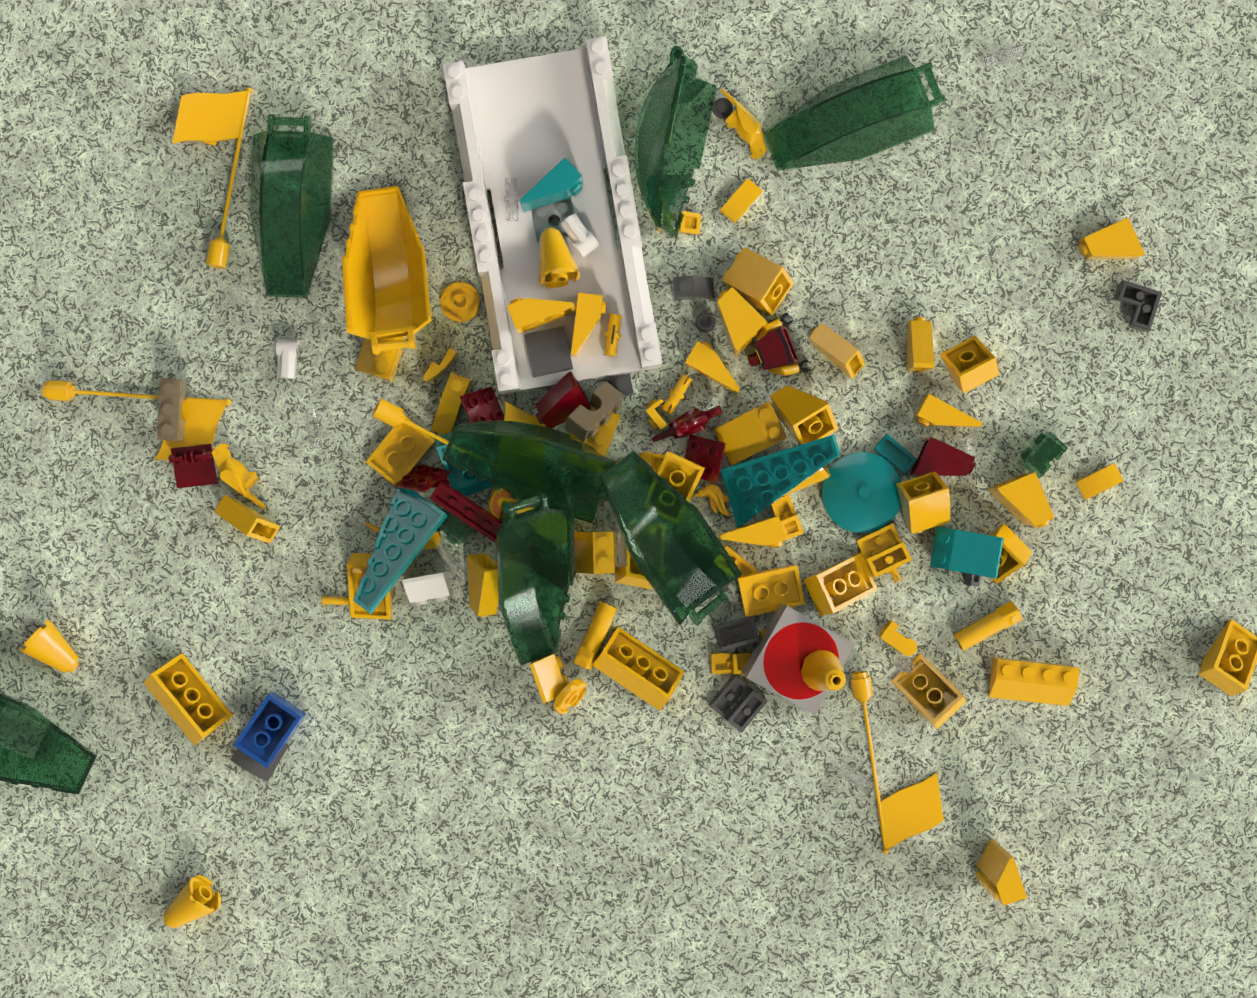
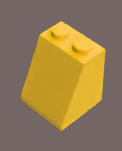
[722,247,794,316]
[717,287,767,357]
[770,385,838,445]
[896,471,950,534]
[988,472,1055,528]
[574,531,616,574]

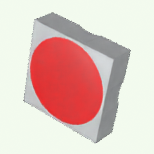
[741,602,856,715]

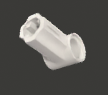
[561,213,600,257]
[276,338,300,379]

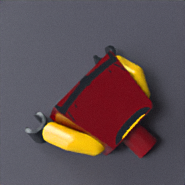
[747,313,811,376]

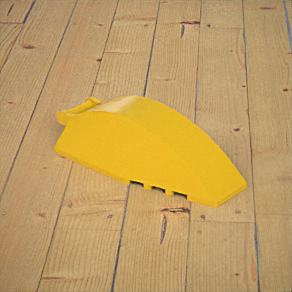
[342,186,432,355]

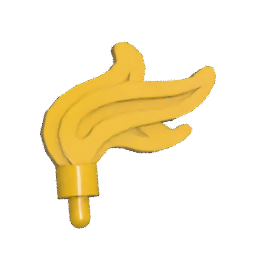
[693,484,730,516]

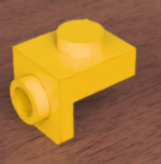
[645,398,667,431]

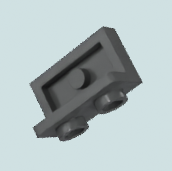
[713,616,760,654]

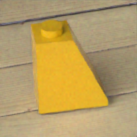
[1078,218,1145,259]
[906,317,934,372]
[809,323,865,379]
[214,495,281,543]
[467,553,503,617]

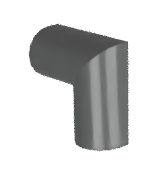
[1114,280,1162,332]

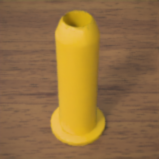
[322,594,350,606]

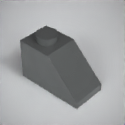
[673,276,715,301]

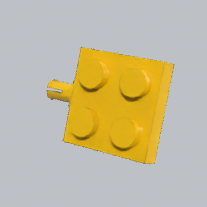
[855,523,912,583]

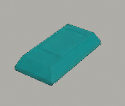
[873,433,917,475]

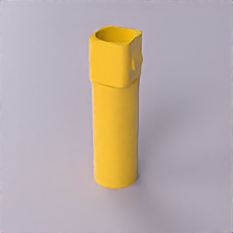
[573,601,618,670]
[953,601,1022,651]

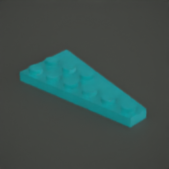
[721,435,841,528]
[353,480,448,614]

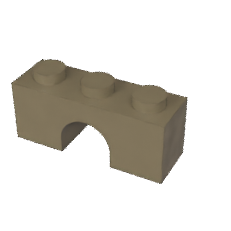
[157,378,187,441]
[564,381,624,443]

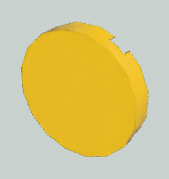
[440,282,481,322]
[553,678,587,714]

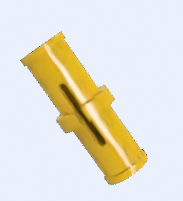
[604,314,622,357]
[661,373,692,414]

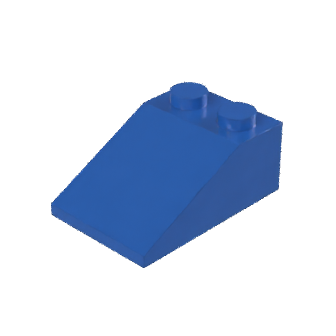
[233,691,307,768]

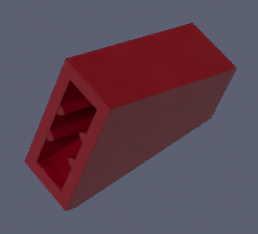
[535,371,592,430]
[910,437,975,476]

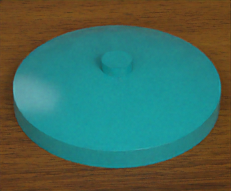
[821,452,901,533]

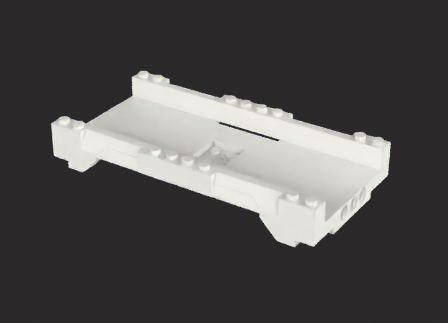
[443,36,662,395]

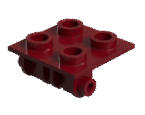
[460,386,504,435]
[684,435,726,483]
[169,444,218,488]
[394,465,451,493]

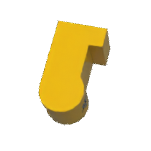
[878,620,917,656]

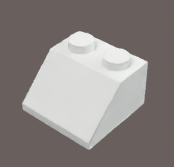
[402,571,452,606]

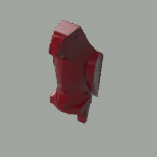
[652,405,723,442]

